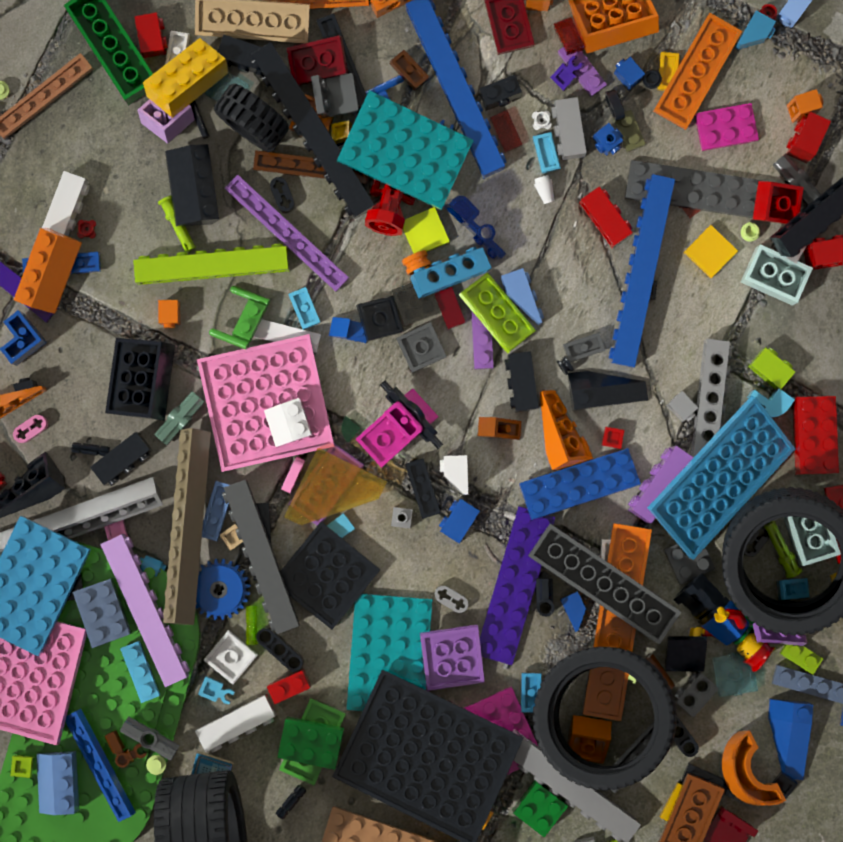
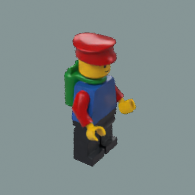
[673,573,775,672]

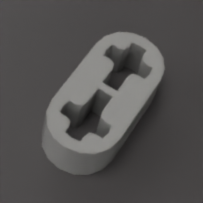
[434,585,468,613]

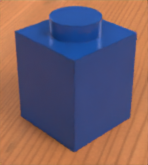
[614,57,645,91]

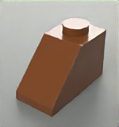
[478,417,522,440]

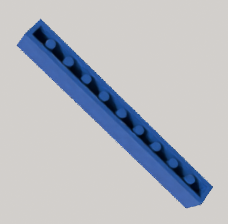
[406,0,507,179]
[608,174,675,368]

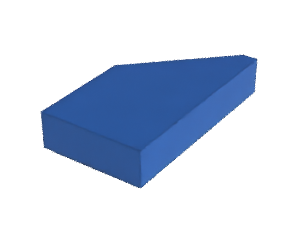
[560,591,586,632]

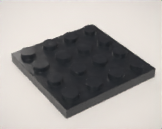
[281,521,381,630]

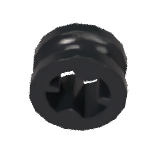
[557,356,574,375]

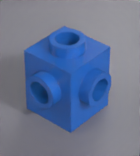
[592,123,623,156]

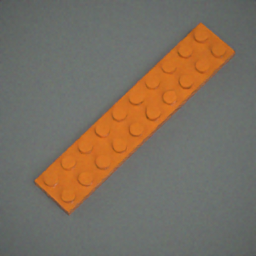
[582,523,652,721]

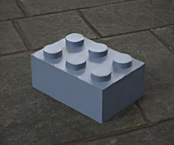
[73,579,132,648]

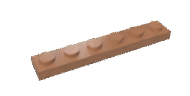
[0,53,94,140]

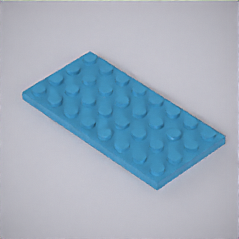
[647,396,795,560]

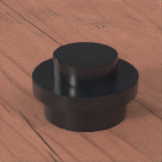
[643,70,662,89]

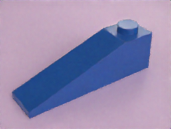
[768,699,813,780]

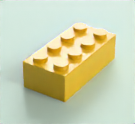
[143,38,228,118]

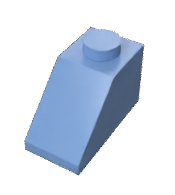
[777,0,812,28]

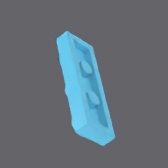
[120,641,160,703]

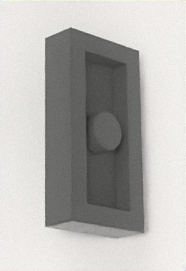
[563,332,605,363]

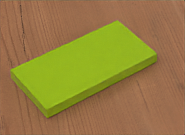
[459,272,536,354]

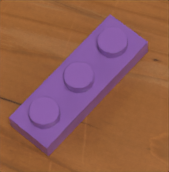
[558,40,607,97]
[471,312,494,369]
[753,623,808,646]

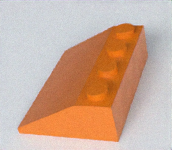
[568,0,659,53]

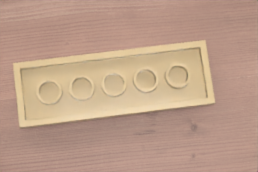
[195,0,310,43]

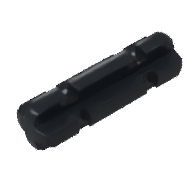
[71,442,110,456]
[276,785,306,820]

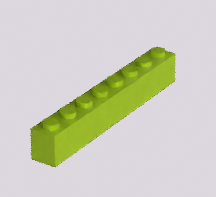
[133,244,290,285]

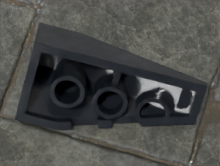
[567,371,648,411]
[0,451,65,518]

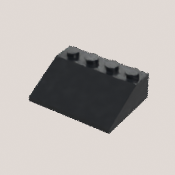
[105,338,175,421]

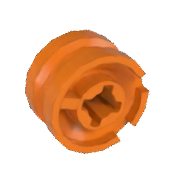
[402,250,432,275]

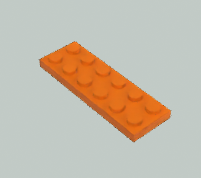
[653,13,742,130]

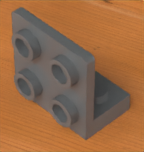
[311,73,359,119]

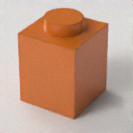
[158,300,180,328]

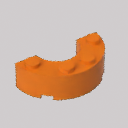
[722,730,786,806]

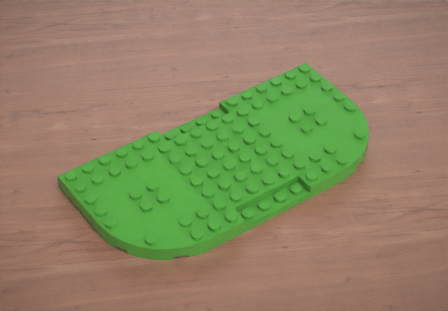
[0,540,201,842]

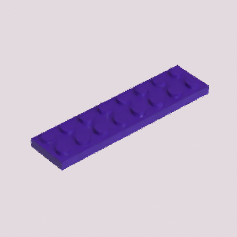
[480,506,555,665]

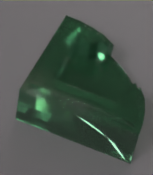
[341,416,361,443]

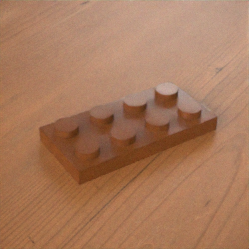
[659,773,725,842]

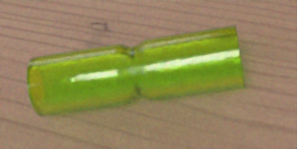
[246,605,258,645]

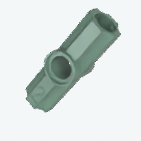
[154,391,205,445]

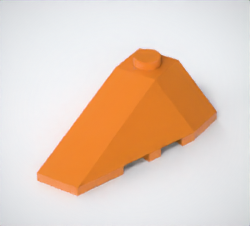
[540,390,593,470]

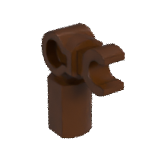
[104,730,147,768]

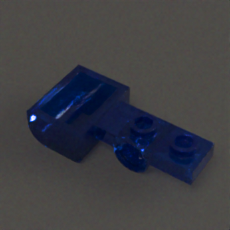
[443,196,506,259]

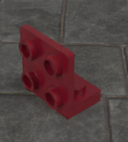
[703,806,758,842]

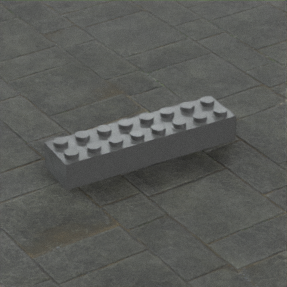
[528,523,681,645]

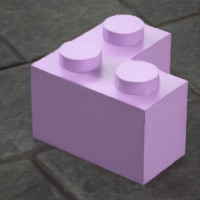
[137,99,195,144]

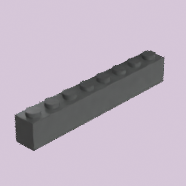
[222,480,300,634]

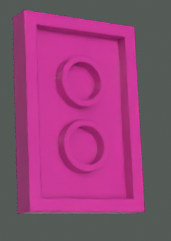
[695,103,759,151]

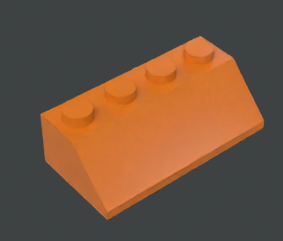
[13,228,82,314]

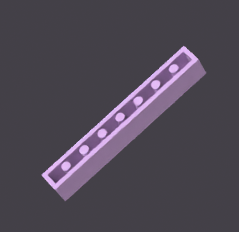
[100,534,190,687]

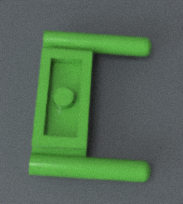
[209,286,270,350]

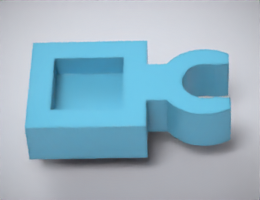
[198,676,235,704]

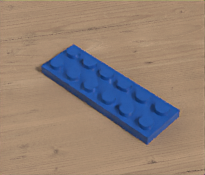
[519,448,641,520]

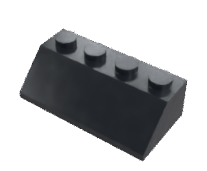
[165,144,219,227]

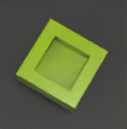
[10,755,34,778]

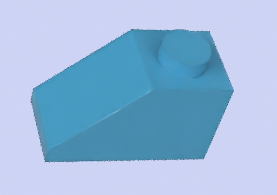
[735,10,776,50]

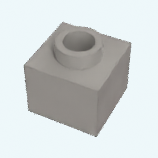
[391,507,413,529]

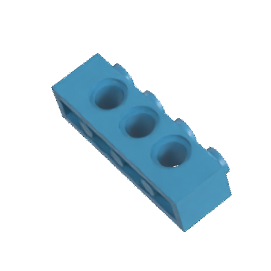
[410,247,491,299]

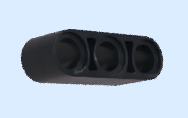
[256,627,304,672]
[673,716,699,757]

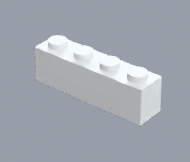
[42,171,90,236]
[195,694,277,753]

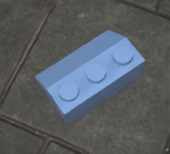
[36,751,79,815]

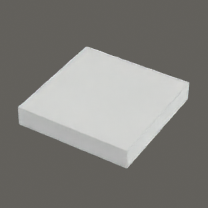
[204,630,258,684]

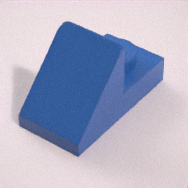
[329,317,367,344]

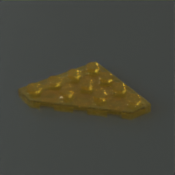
[284,448,387,525]

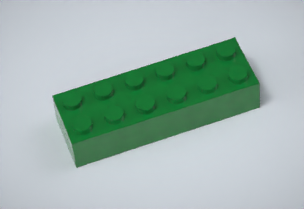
[63,0,153,106]

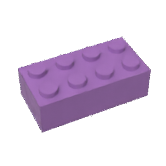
[628,446,694,523]

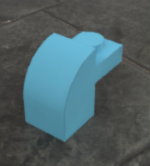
[747,389,795,418]

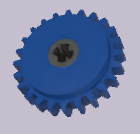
[195,559,251,620]

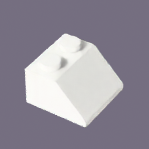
[264,398,312,447]
[440,455,468,495]

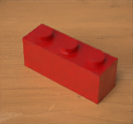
[579,186,633,249]

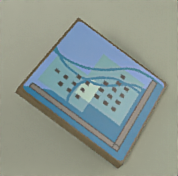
[191,751,234,775]

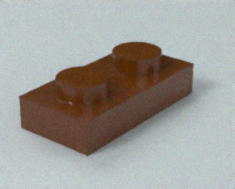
[389,50,429,91]

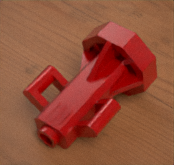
[365,179,415,236]

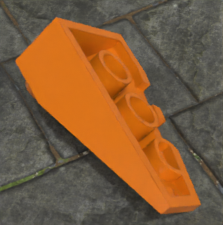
[0,386,47,419]

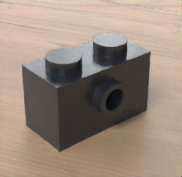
[479,75,522,111]

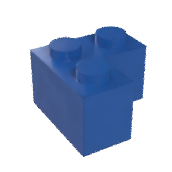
[0,310,47,366]

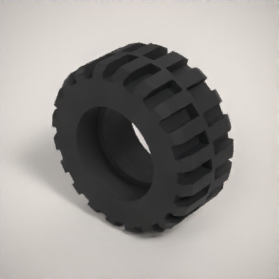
[214,83,289,152]

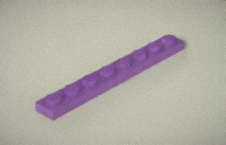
[225,175,349,292]

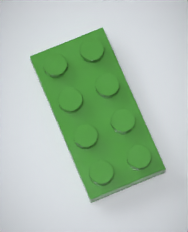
[279,698,346,785]

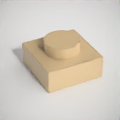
[220,524,243,551]

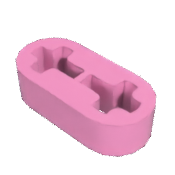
[13,415,48,443]
[281,457,305,493]

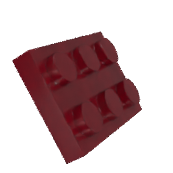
[484,0,535,55]
[287,35,348,85]

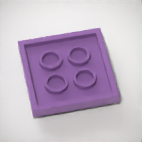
[420,625,485,691]

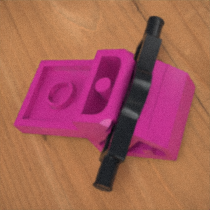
[356,380,443,468]

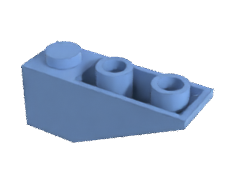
[501,268,544,325]

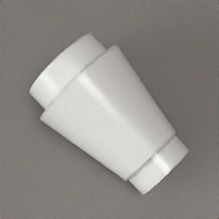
[534,175,555,204]

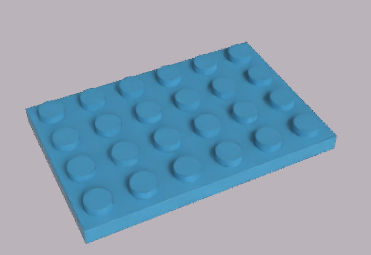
[0,516,91,656]

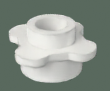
[532,111,552,130]

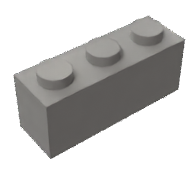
[551,97,586,161]

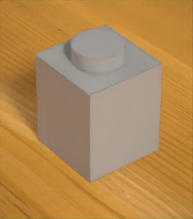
[666,391,698,422]

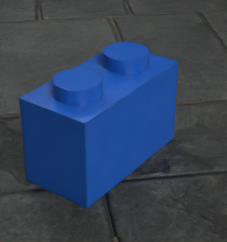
[439,499,480,544]

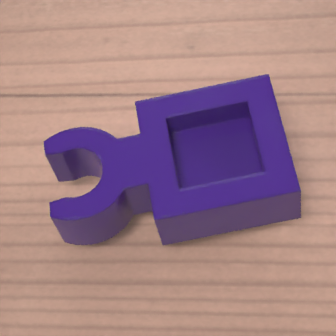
[550,56,584,91]

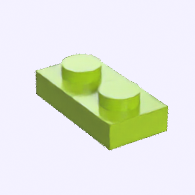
[779,645,823,675]

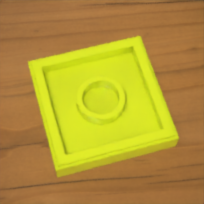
[403,207,450,254]

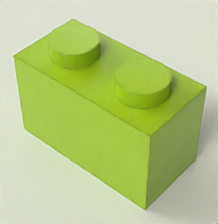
[748,347,795,390]

